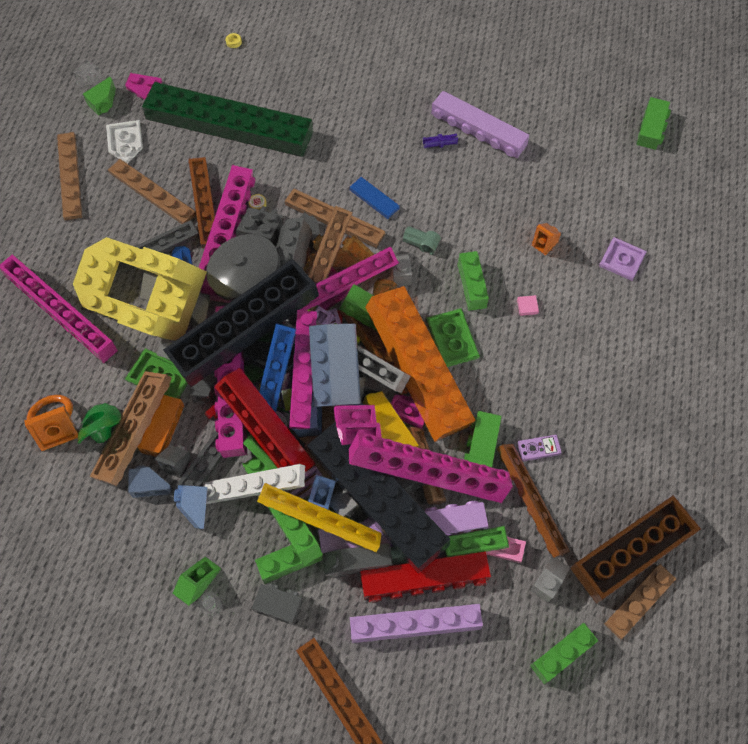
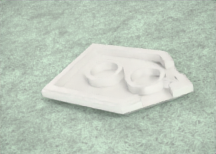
[106,120,143,164]

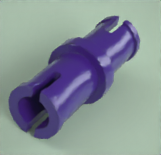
[423,133,458,148]

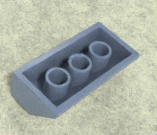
[309,324,361,407]

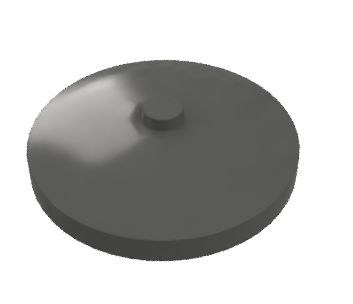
[206,234,280,301]

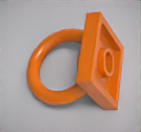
[24,395,79,451]

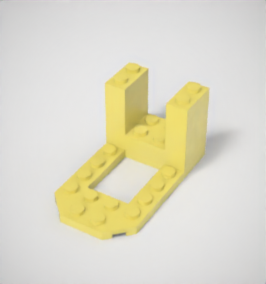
[73,237,207,341]

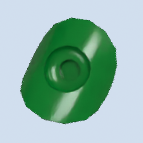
[78,403,121,444]

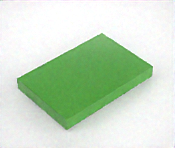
[426,308,480,367]
[125,348,188,399]

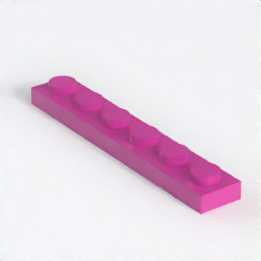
[300,247,399,311]
[289,310,317,429]

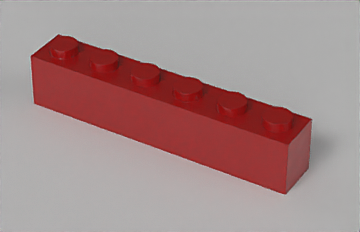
[214,368,315,472]
[360,551,491,603]

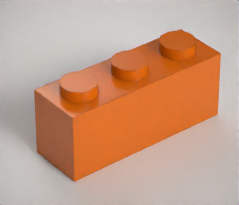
[137,395,184,457]

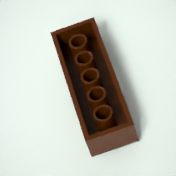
[570,495,701,604]

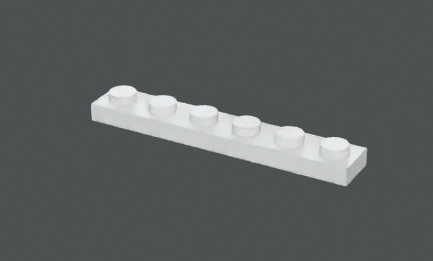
[203,464,305,504]

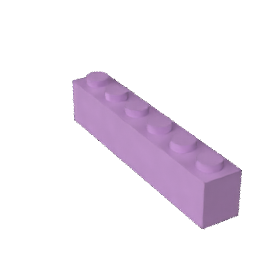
[431,91,529,158]
[350,604,483,643]

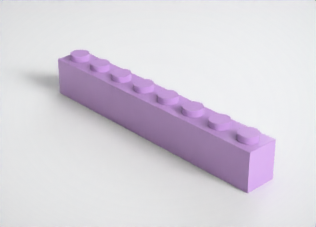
[318,501,488,554]

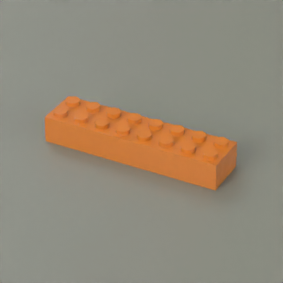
[365,286,476,442]

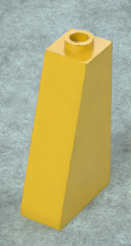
[363,391,419,448]

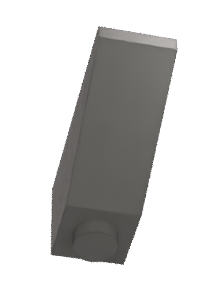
[322,543,393,578]

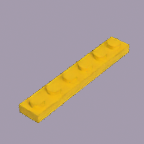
[257,483,382,552]

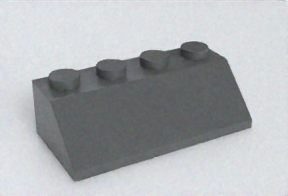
[275,218,312,269]

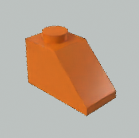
[531,223,561,256]

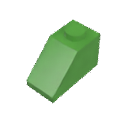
[83,77,116,116]
[172,557,221,606]

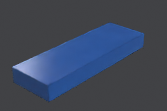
[349,177,400,219]

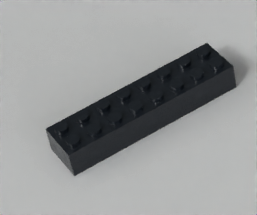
[163,259,319,387]
[307,422,451,574]

